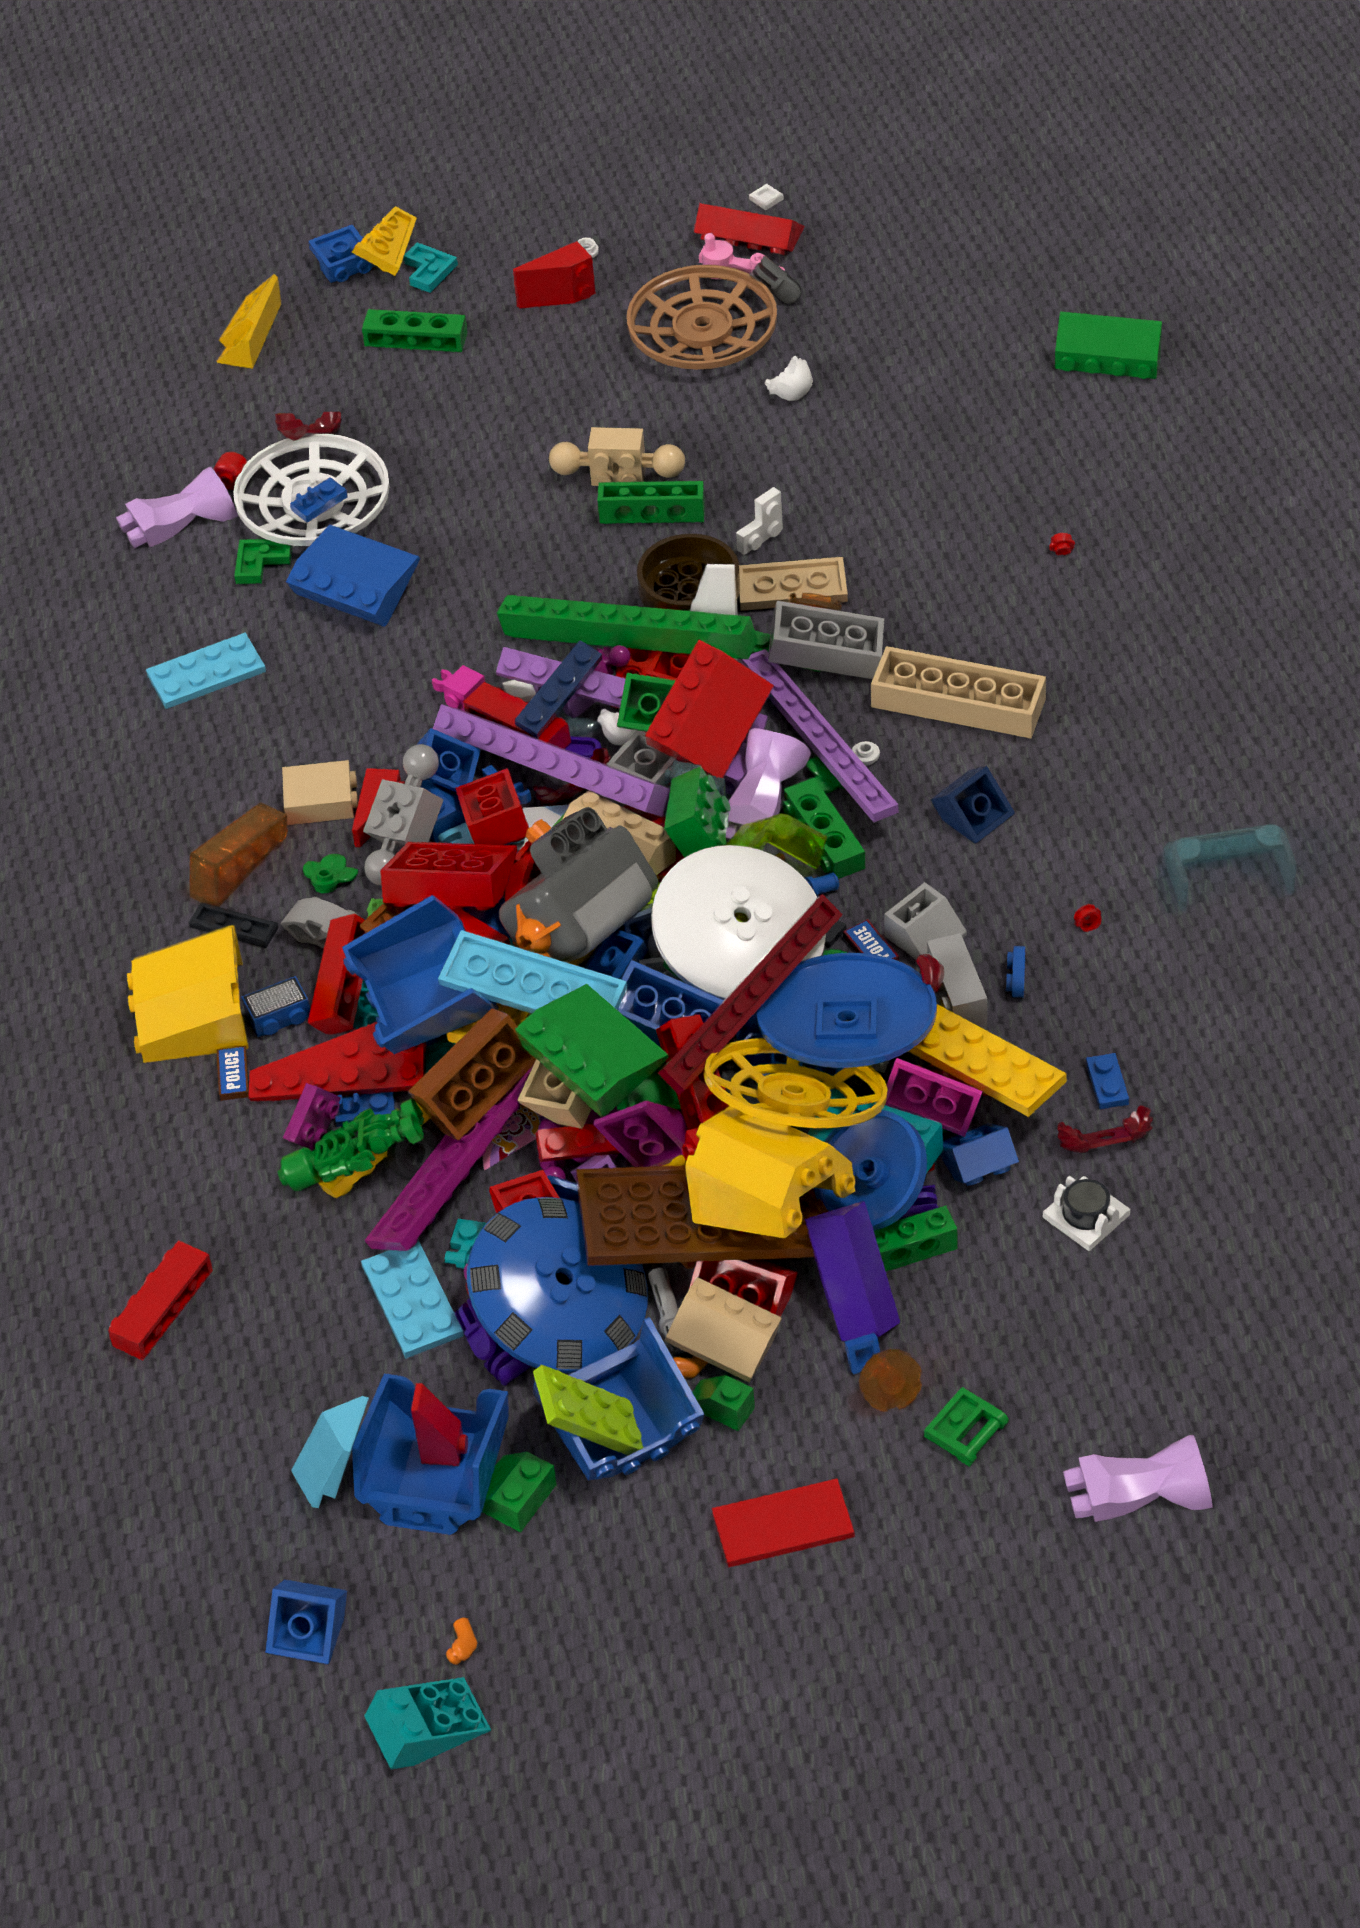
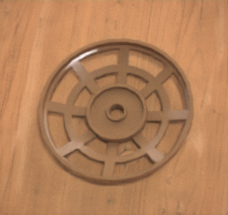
[627,265,777,369]

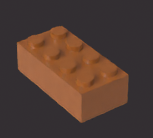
[408,1008,536,1141]

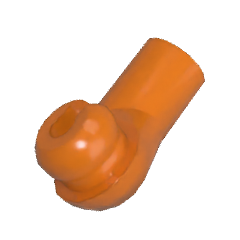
[673,1356,708,1379]
[446,1618,477,1665]

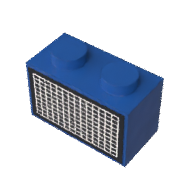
[242,976,310,1037]

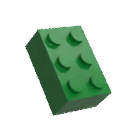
[664,766,731,858]

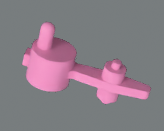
[699,233,785,279]

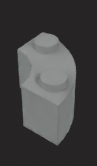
[280,897,357,949]

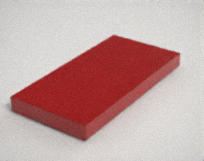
[712,1479,855,1568]

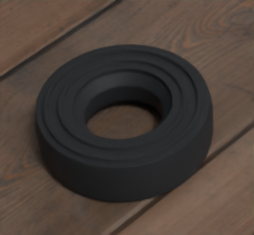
[387,1127,438,1180]

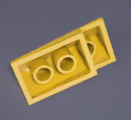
[217,274,281,369]

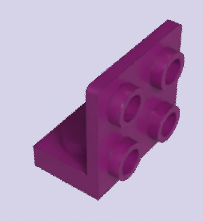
[283,1083,341,1151]

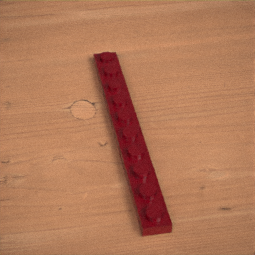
[658,894,843,1095]

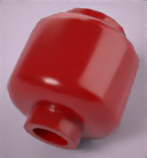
[213,452,248,490]

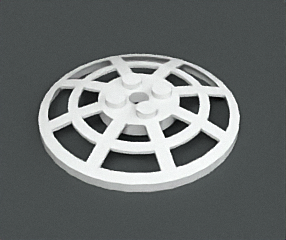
[233,434,390,546]

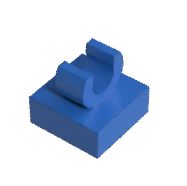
[844,1333,883,1374]

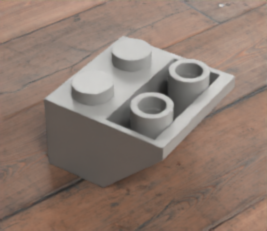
[884,882,967,959]

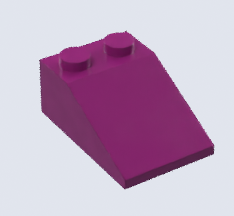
[594,1101,688,1167]

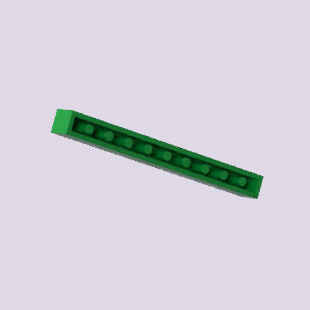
[497,595,758,660]

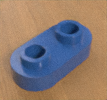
[1006,946,1025,998]

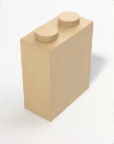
[282,760,358,825]

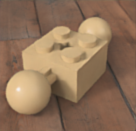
[549,427,685,486]

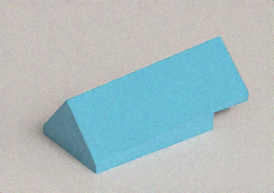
[291,1396,369,1508]

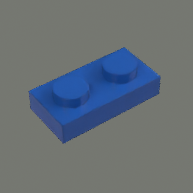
[1086,1053,1129,1109]

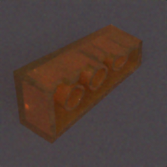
[190,802,288,907]

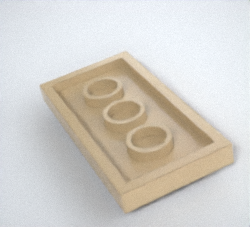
[739,557,848,611]

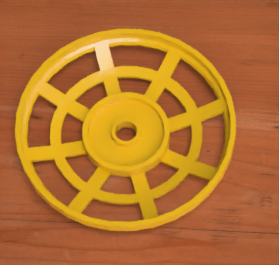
[704,1038,888,1128]

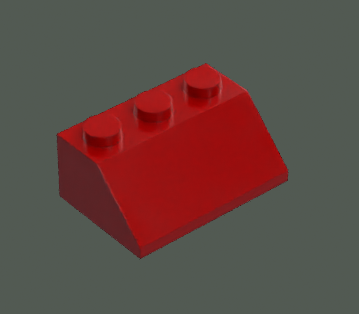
[689,1259,798,1317]

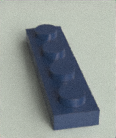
[515,640,603,739]

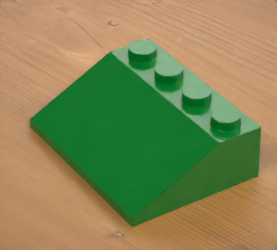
[515,984,669,1117]

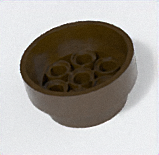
[637,534,740,611]

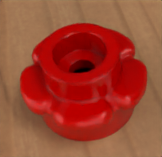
[1049,533,1075,555]
[1074,904,1102,932]

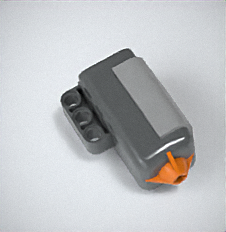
[499,807,658,963]

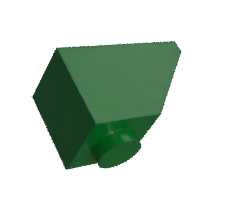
[692,1375,755,1431]

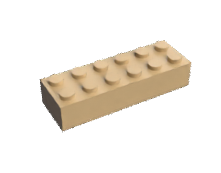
[871,646,1046,738]

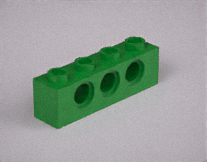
[362,309,468,352]
[597,481,705,524]
[782,778,865,879]
[874,1206,958,1272]

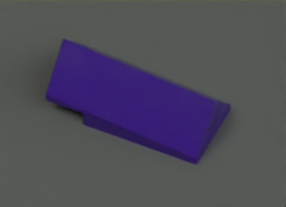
[805,1201,900,1341]

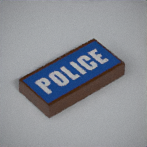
[216,1046,249,1101]

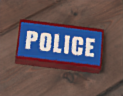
[843,919,899,961]

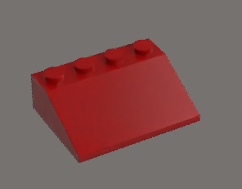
[645,640,774,782]
[380,842,517,910]

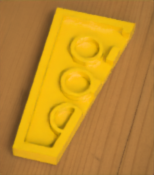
[352,206,417,276]

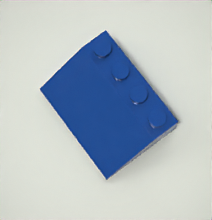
[286,524,420,627]

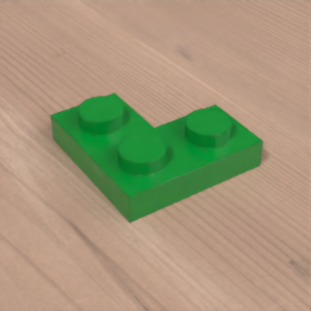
[234,539,293,584]

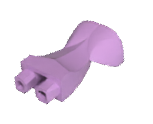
[116,467,238,549]
[726,728,811,850]
[1063,1435,1213,1522]

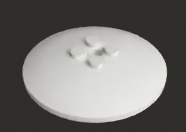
[651,845,826,1000]

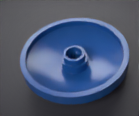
[814,1110,927,1231]

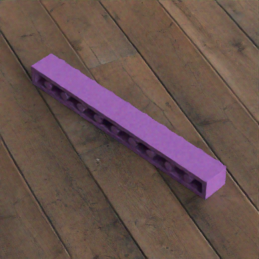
[433,704,670,817]

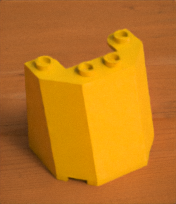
[127,925,249,1063]
[685,1106,855,1238]

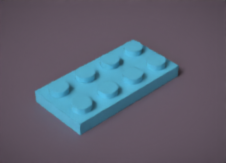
[146,633,266,709]
[361,1240,464,1359]

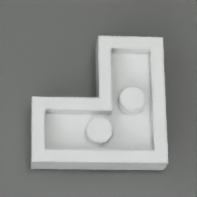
[736,487,783,555]

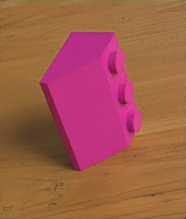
[885,1058,983,1137]

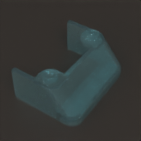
[1163,824,1297,911]

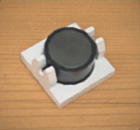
[1043,1176,1130,1251]

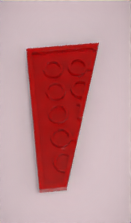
[249,1022,426,1102]

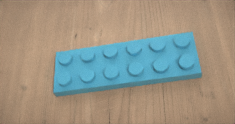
[438,930,627,1014]

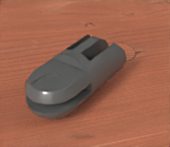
[750,256,802,304]

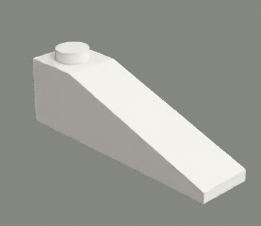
[690,564,738,660]

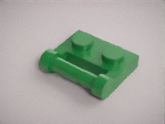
[924,1387,1009,1466]

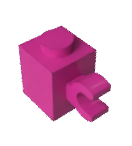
[432,665,485,711]

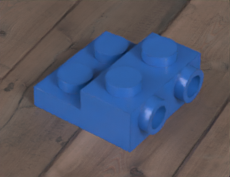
[308,225,375,283]

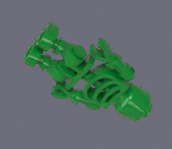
[278,1098,424,1191]

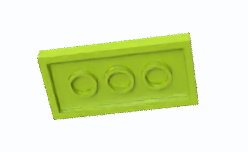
[533,1365,644,1455]

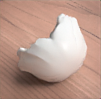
[765,356,813,401]
[597,709,644,746]

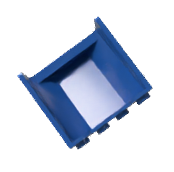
[342,895,499,1054]
[532,1317,704,1480]
[352,1374,509,1535]

